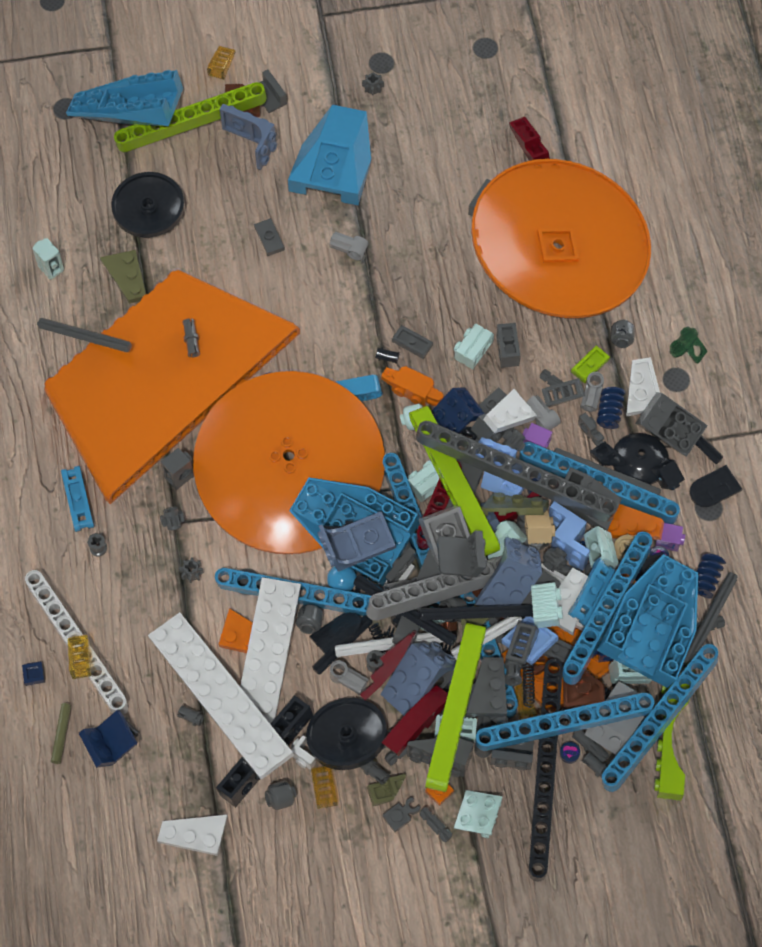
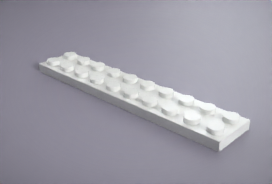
[148,612,294,780]

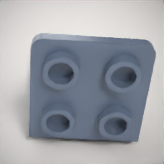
[220,104,277,170]
[317,511,396,572]
[475,537,542,618]
[380,641,456,716]

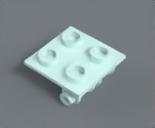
[454,790,503,838]

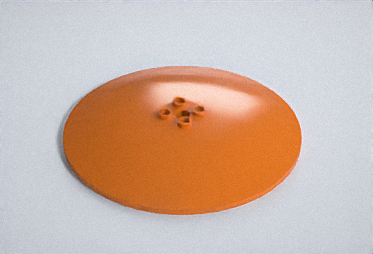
[471,159,651,318]
[193,371,385,554]

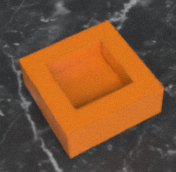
[425,784,454,806]

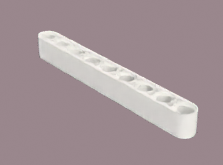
[25,570,128,715]

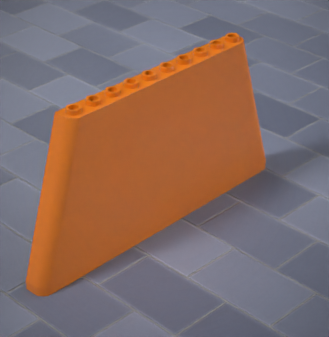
[44,270,300,504]

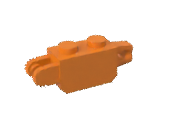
[381,366,444,406]

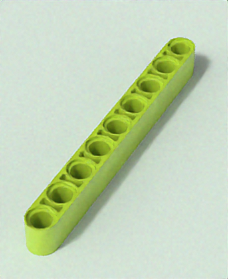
[114,82,267,152]
[409,406,500,557]
[425,623,486,792]

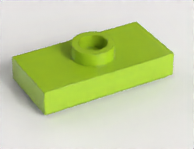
[571,345,610,384]

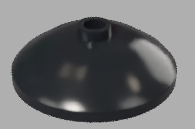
[613,433,669,485]

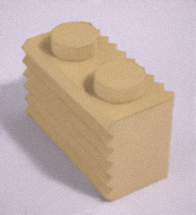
[525,511,555,544]

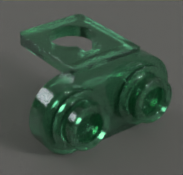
[670,326,707,364]

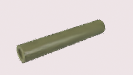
[51,703,71,764]

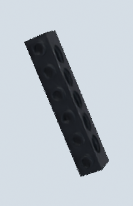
[216,695,313,808]

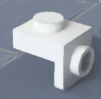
[291,735,316,770]

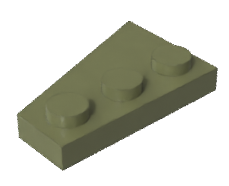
[100,250,146,304]
[481,493,549,516]

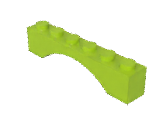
[654,684,690,801]

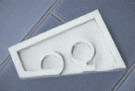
[626,357,660,416]
[483,389,537,433]
[558,568,588,635]
[157,815,228,856]

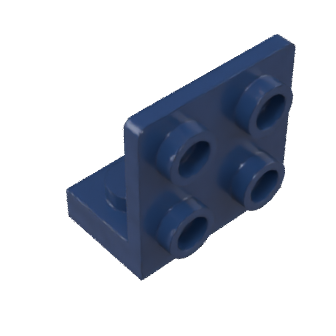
[431,387,485,434]
[79,710,137,768]

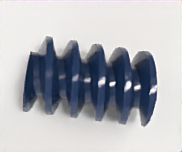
[597,387,625,429]
[696,554,726,599]

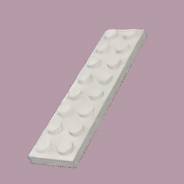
[240,577,301,723]

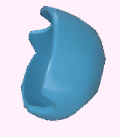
[327,566,357,591]

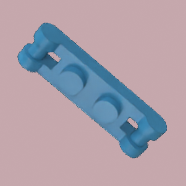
[61,465,94,532]
[568,558,615,626]

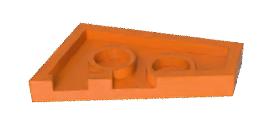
[608,504,664,540]
[218,608,253,653]

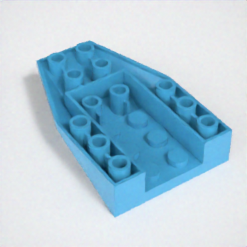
[66,70,183,126]
[288,105,371,206]
[289,477,421,586]
[597,554,698,688]

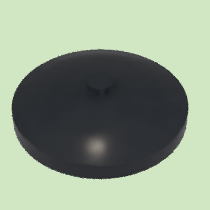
[111,172,185,238]
[306,698,387,770]

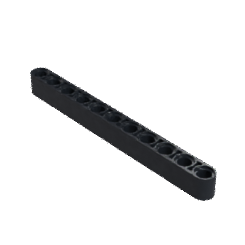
[528,658,563,882]

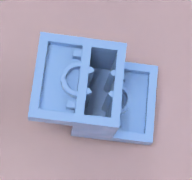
[476,437,524,496]
[549,501,590,571]

